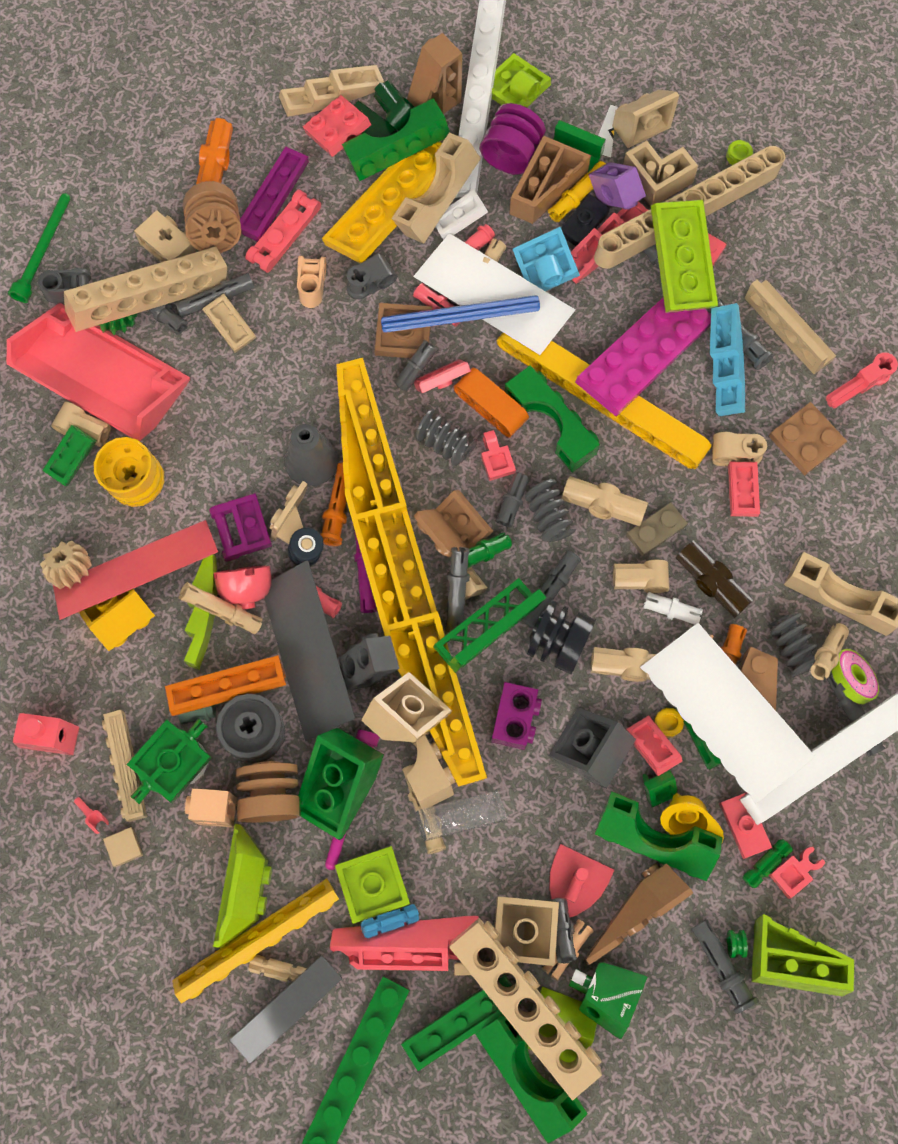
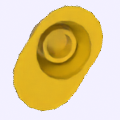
[660,793,724,843]

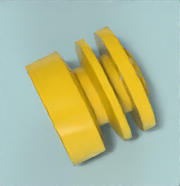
[94,437,164,507]

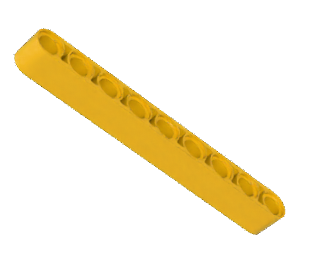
[496,332,711,469]

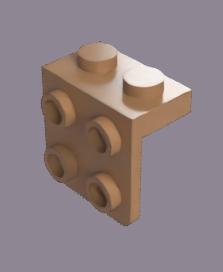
[414,490,493,557]

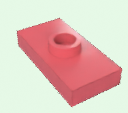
[414,359,471,393]
[728,461,760,517]
[626,715,682,776]
[719,792,772,859]

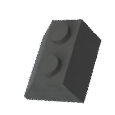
[548,707,636,789]

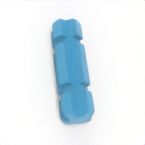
[361,904,419,938]

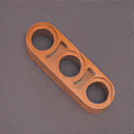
[453,368,529,438]

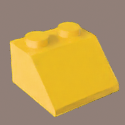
[79,589,155,651]

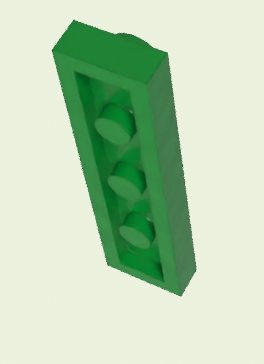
[401,974,521,1071]

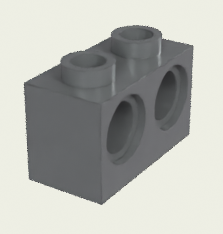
[339,634,399,690]

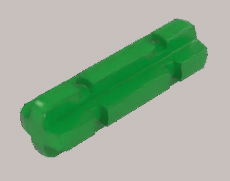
[743,839,793,888]

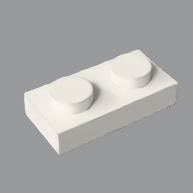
[435,190,488,240]

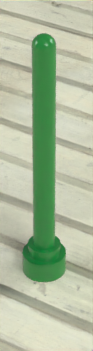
[8,193,70,303]

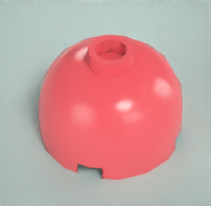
[213,565,271,609]

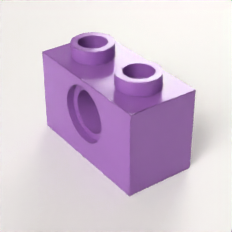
[588,162,646,210]

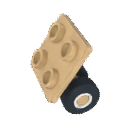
[269,481,324,566]

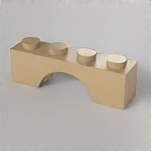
[391,133,481,244]
[784,552,898,636]
[369,702,456,811]

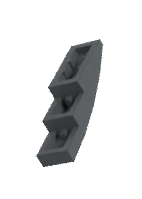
[230,955,342,1063]

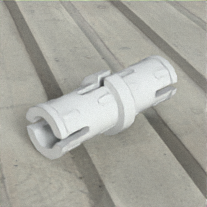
[643,591,703,625]

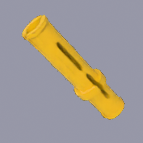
[548,161,606,223]

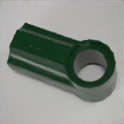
[374,80,414,131]

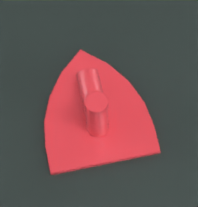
[549,844,614,918]

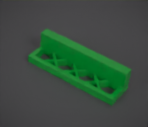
[433,578,547,673]

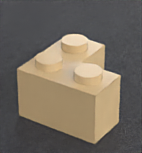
[623,140,698,207]

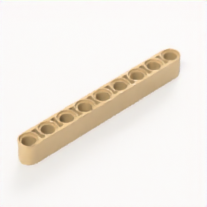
[594,146,785,269]

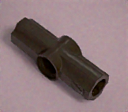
[676,540,753,618]

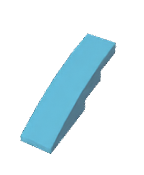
[710,303,745,416]

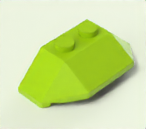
[213,824,272,948]

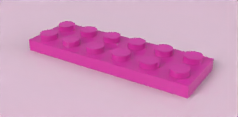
[575,297,711,417]

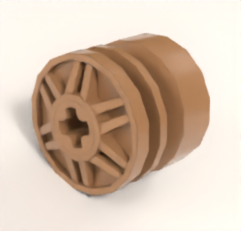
[183,181,241,253]
[235,761,301,823]

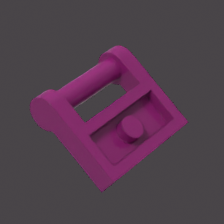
[209,493,272,562]

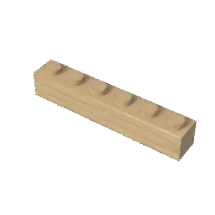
[102,710,147,822]

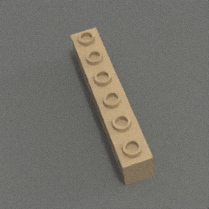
[64,247,227,332]
[449,918,602,1101]

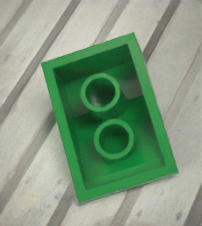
[298,728,384,840]

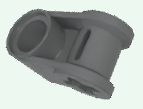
[346,253,398,300]
[38,268,91,304]

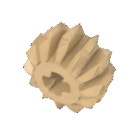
[40,541,92,589]

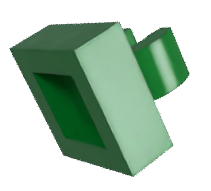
[643,770,678,808]

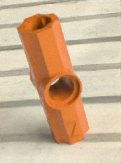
[196,118,233,184]

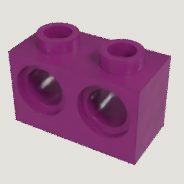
[491,682,542,750]

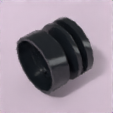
[527,600,596,675]

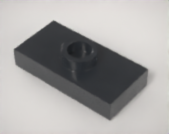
[561,194,610,246]

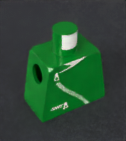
[568,962,648,1040]

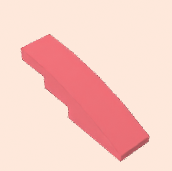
[571,201,648,284]

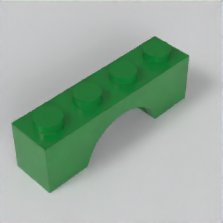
[342,98,450,181]
[504,365,600,473]
[595,791,723,882]
[475,1014,588,1143]

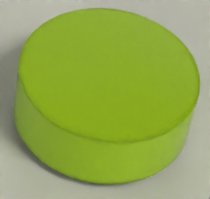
[726,140,753,165]

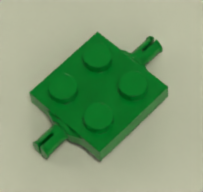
[126,719,212,804]

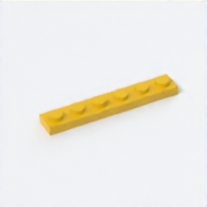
[172,878,339,1004]

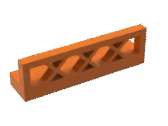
[165,655,286,716]

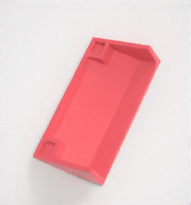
[6,303,190,441]

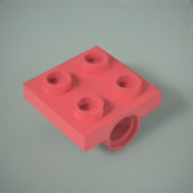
[303,95,371,157]

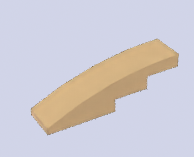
[279,65,384,117]

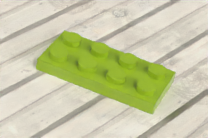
[651,200,718,313]

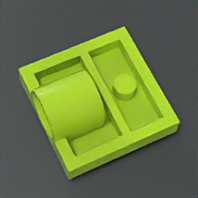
[491,53,551,108]

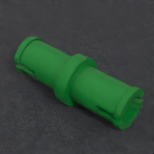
[468,532,512,569]

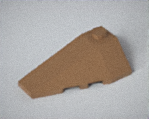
[583,863,693,965]

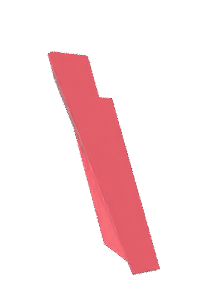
[330,916,479,971]

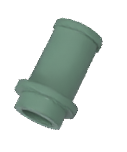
[178,705,216,724]

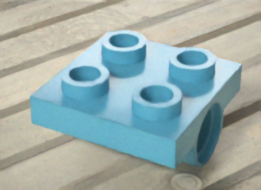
[513,227,580,291]

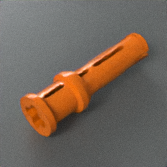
[320,462,347,546]

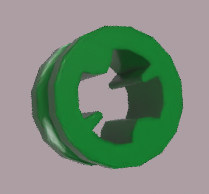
[726,930,748,958]

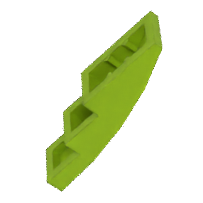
[184,554,217,670]

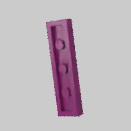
[240,146,309,242]

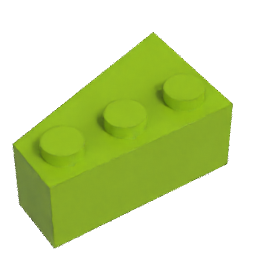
[751,914,854,997]

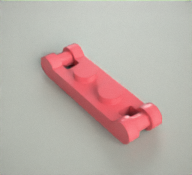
[245,189,321,273]

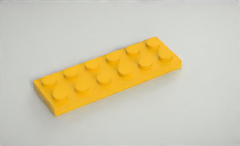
[322,142,442,263]

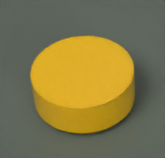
[654,708,684,738]

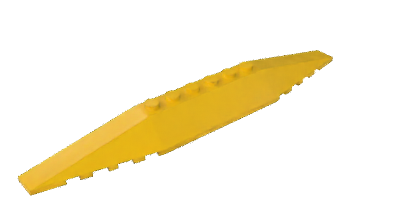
[336,358,487,787]

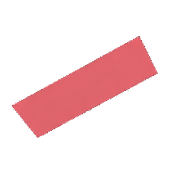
[53,520,218,620]

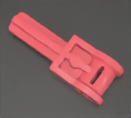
[825,353,898,409]

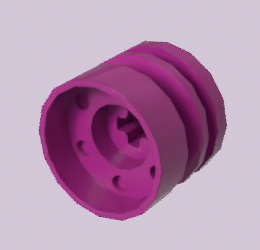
[479,103,546,175]

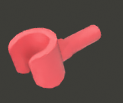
[74,797,109,834]

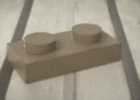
[626,503,688,557]

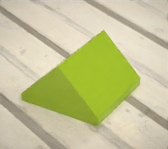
[528,987,597,1063]

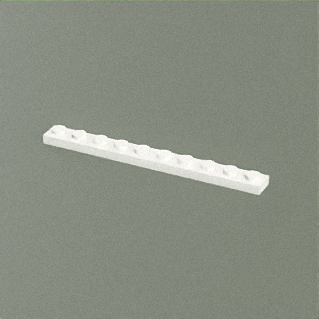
[452,0,506,203]

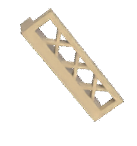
[745,279,836,374]

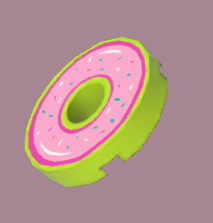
[831,649,879,705]

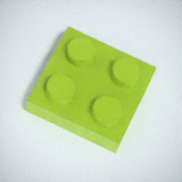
[335,846,410,924]

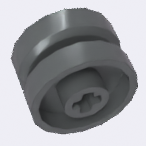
[216,694,286,764]

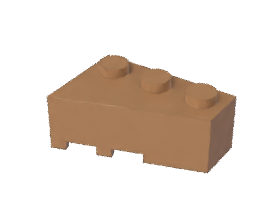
[407,33,462,114]
[509,136,591,224]
[738,647,778,711]

